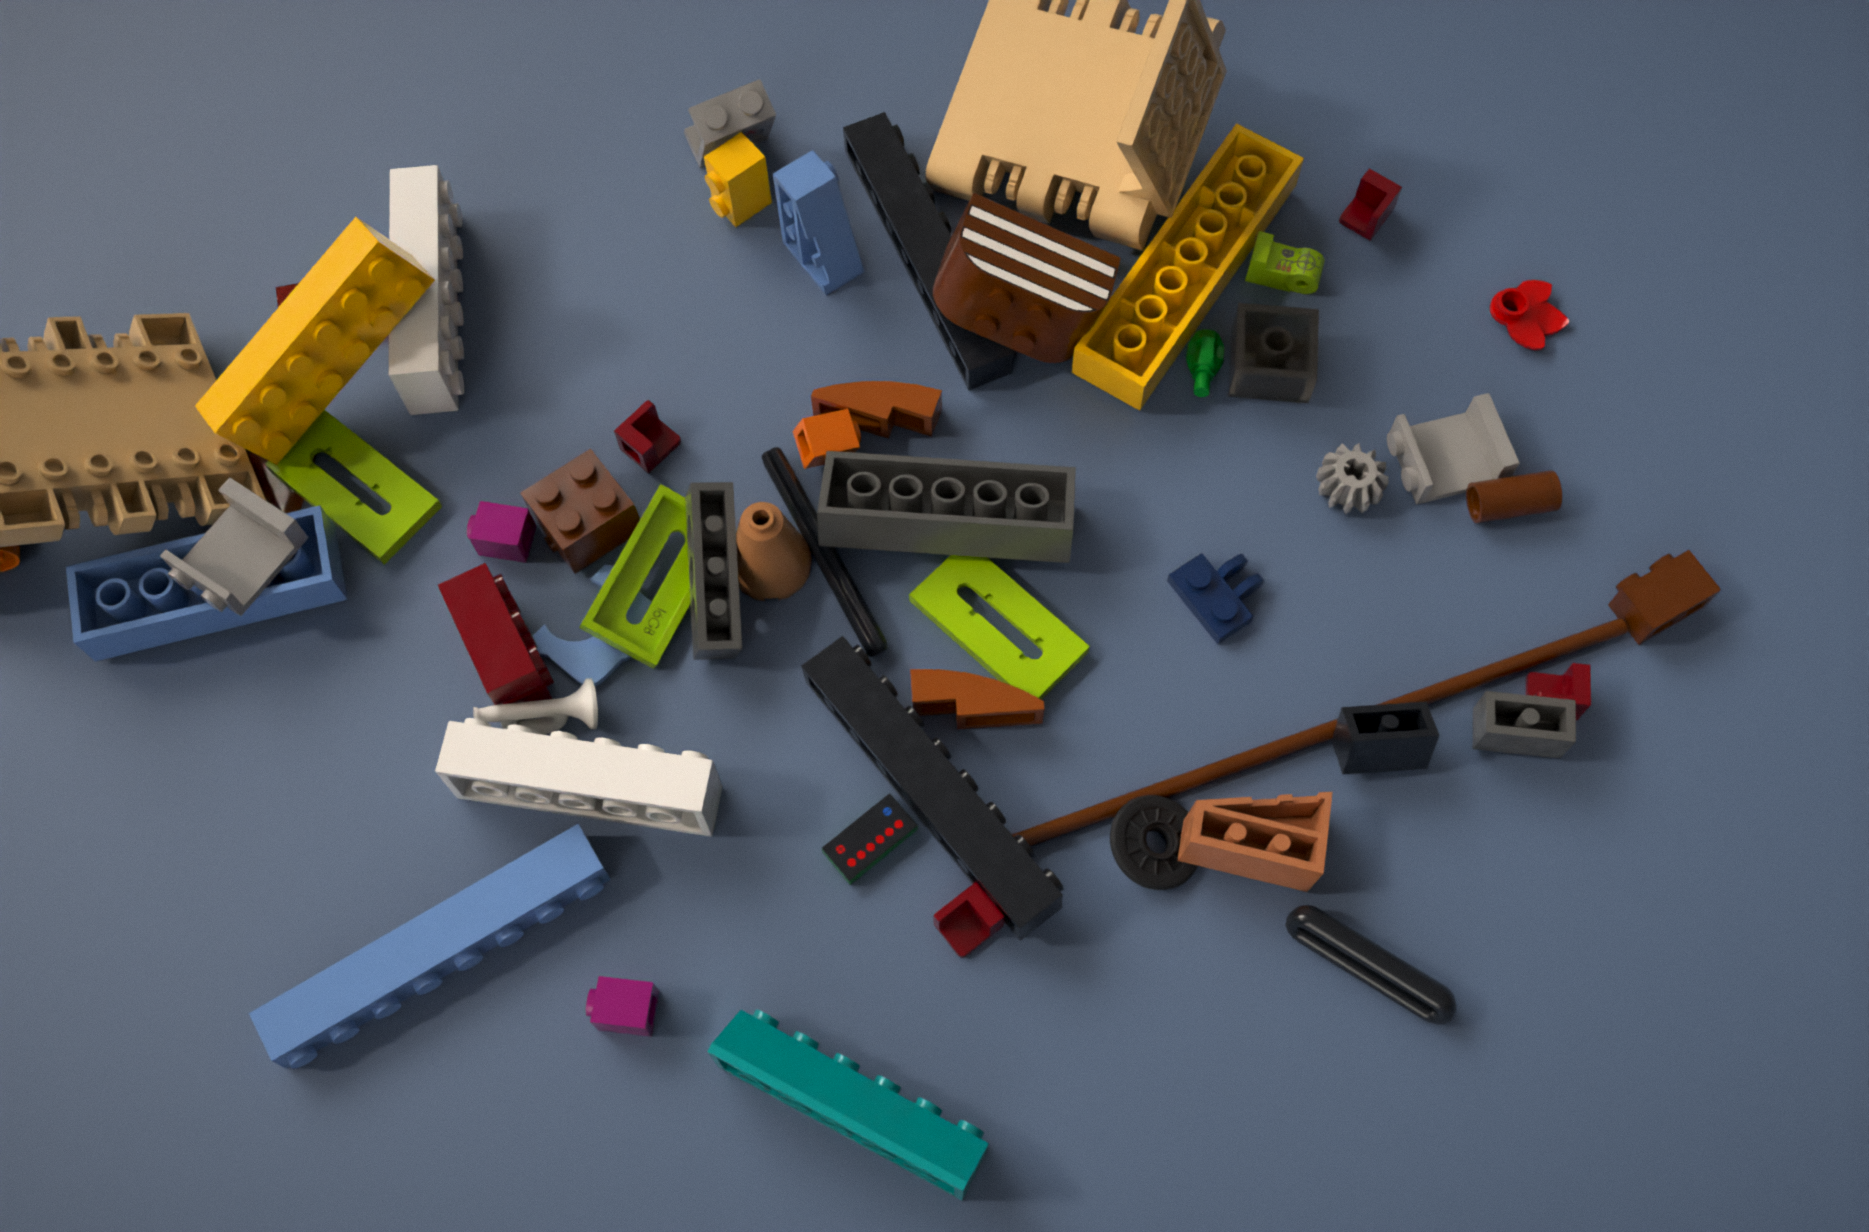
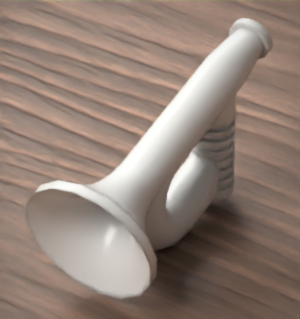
[473,678,598,735]

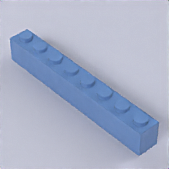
[249,824,611,1069]

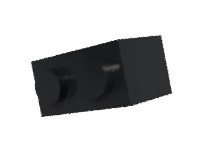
[1331,702,1439,774]

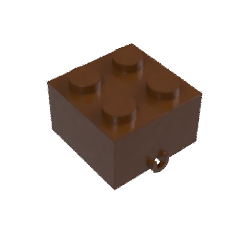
[520,448,640,574]

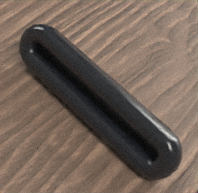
[1285,905,1457,1025]

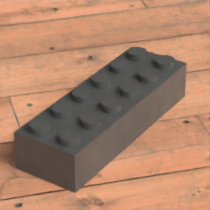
[817,451,1076,563]

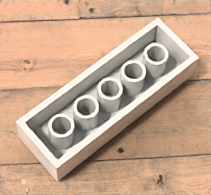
[389,165,464,415]
[435,718,722,837]

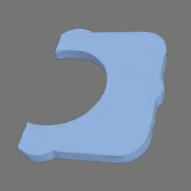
[533,564,651,686]

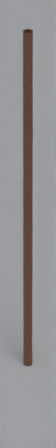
[1012,618,1628,846]

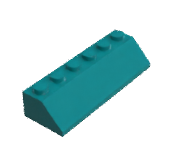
[707,1009,989,1201]

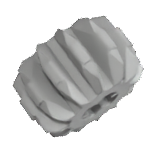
[1316,443,1389,515]

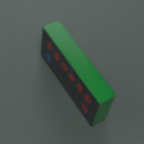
[821,793,918,885]

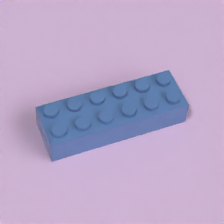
[66,505,348,662]

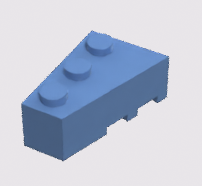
[773,150,864,296]

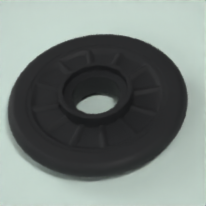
[1110,795,1198,890]

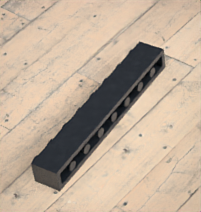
[843,112,1016,390]
[801,636,1064,941]

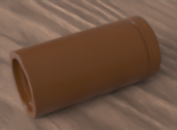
[1466,470,1562,523]

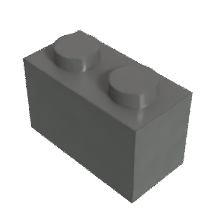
[1472,691,1576,759]

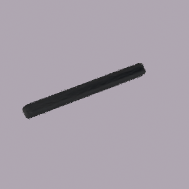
[762,447,887,657]

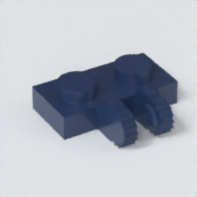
[1167,553,1264,644]

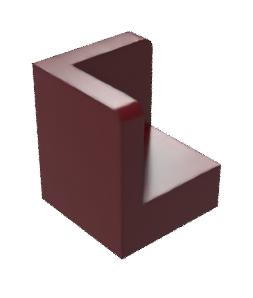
[1339,168,1402,241]
[614,400,681,474]
[1526,663,1591,720]
[933,882,1005,958]

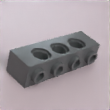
[685,482,742,660]

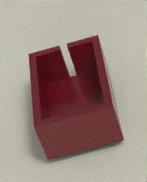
[437,563,554,705]

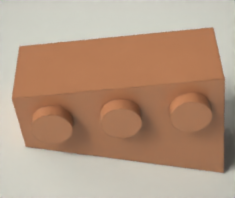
[1177,791,1333,892]

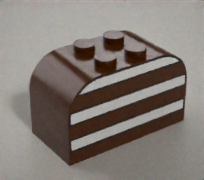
[933,193,1121,363]

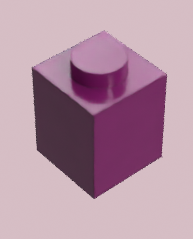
[467,501,537,563]
[586,976,660,1037]

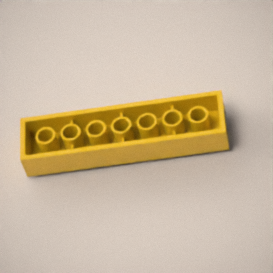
[1071,123,1304,411]

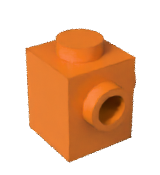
[792,409,861,469]

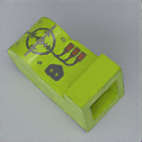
[1245,231,1325,294]

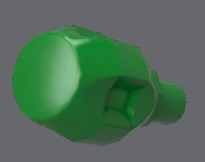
[1186,329,1225,397]

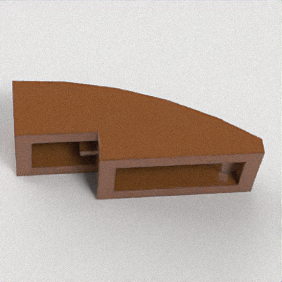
[811,381,942,439]
[910,669,1044,730]

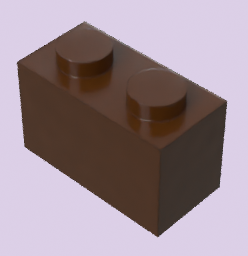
[1608,550,1721,645]

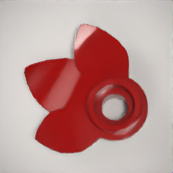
[1490,280,1569,350]

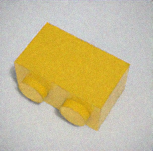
[704,132,772,227]

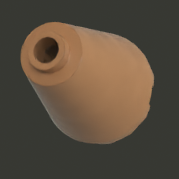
[736,502,812,601]

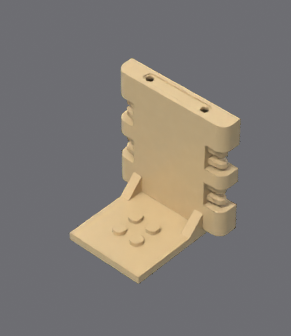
[926,0,1227,251]
[0,313,266,547]

